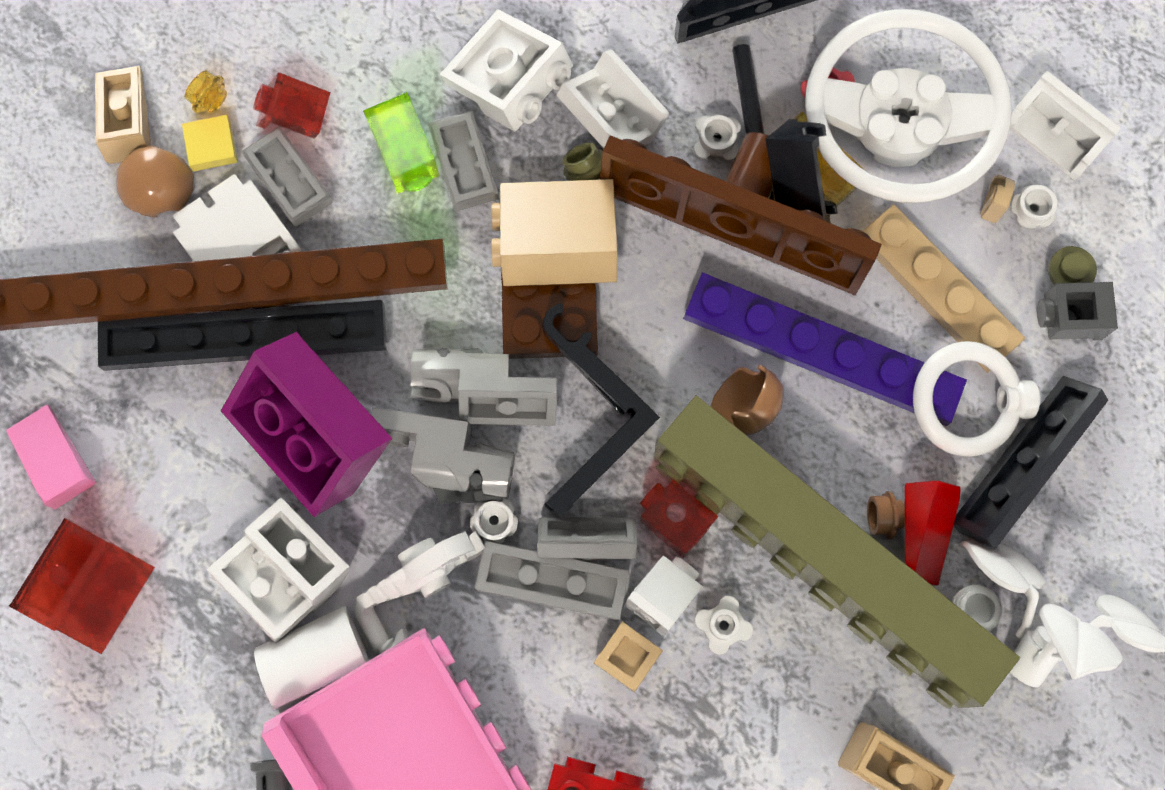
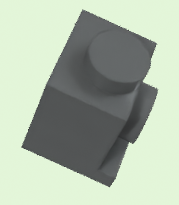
[1037,282,1118,341]

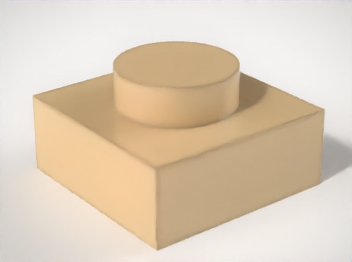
[594,622,663,692]

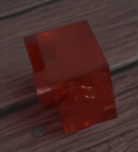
[640,480,719,559]

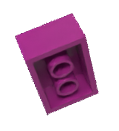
[221,332,393,517]

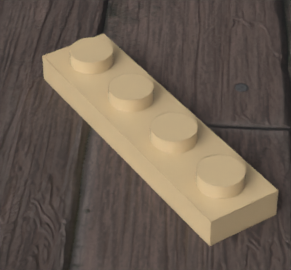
[863,204,1026,373]

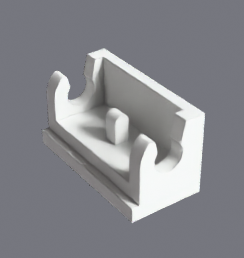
[1009,71,1121,181]

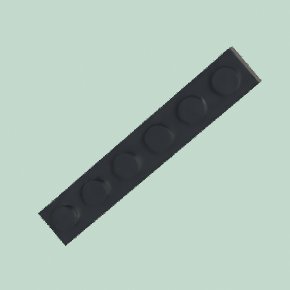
[98,300,387,371]

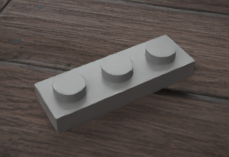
[475,541,629,621]

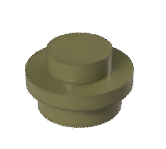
[562,142,603,181]
[1048,246,1097,285]

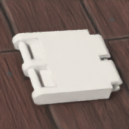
[172,174,302,261]

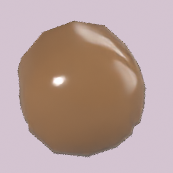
[117,146,193,217]
[711,365,784,435]

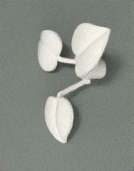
[958,539,1165,687]

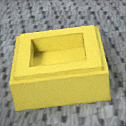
[182,115,238,172]

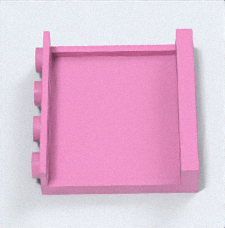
[261,628,531,790]

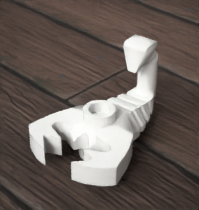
[355,531,485,654]

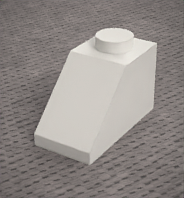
[625,555,703,637]

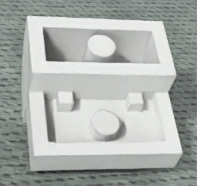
[207,498,349,643]
[254,606,369,713]

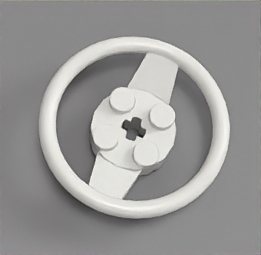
[805,9,1012,203]

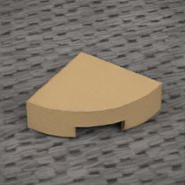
[980,174,1015,224]

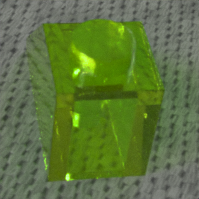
[363,92,439,194]

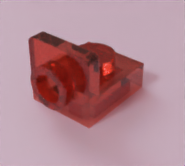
[253,72,331,139]

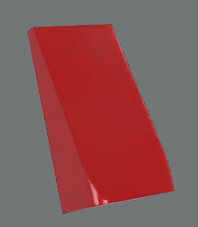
[905,481,961,586]

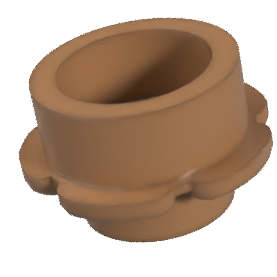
[867,491,905,539]

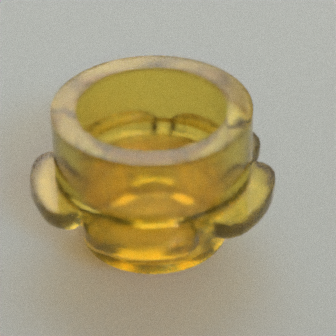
[184,70,227,113]

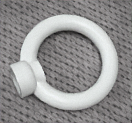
[913,341,1040,457]

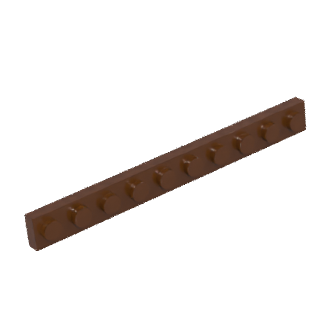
[0,238,448,331]

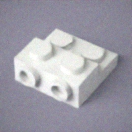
[440,9,573,132]

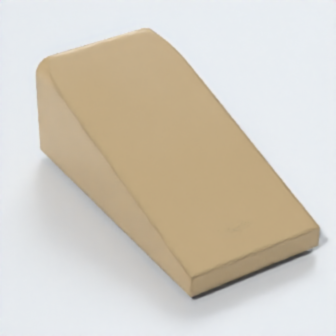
[95,66,151,164]
[838,722,955,790]

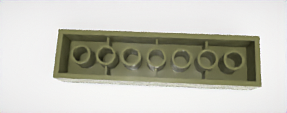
[653,395,1021,709]

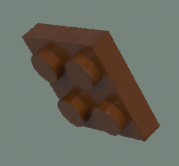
[501,267,598,359]

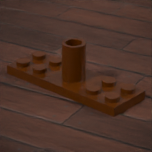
[600,132,882,296]

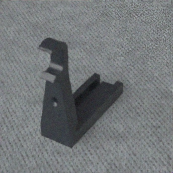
[542,303,660,517]

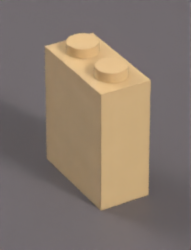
[491,179,617,286]

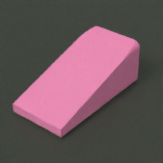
[6,404,97,510]

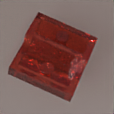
[9,518,156,654]

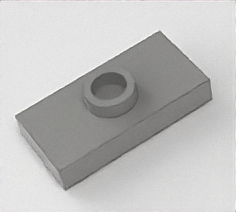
[428,111,499,212]
[241,126,333,228]
[537,517,637,562]

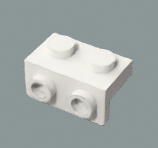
[556,49,669,148]

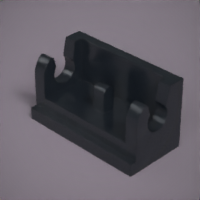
[765,119,837,223]

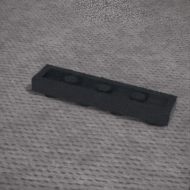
[954,376,1109,550]

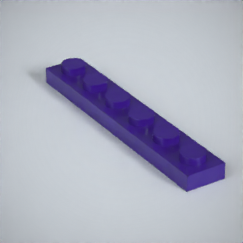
[683,272,967,426]

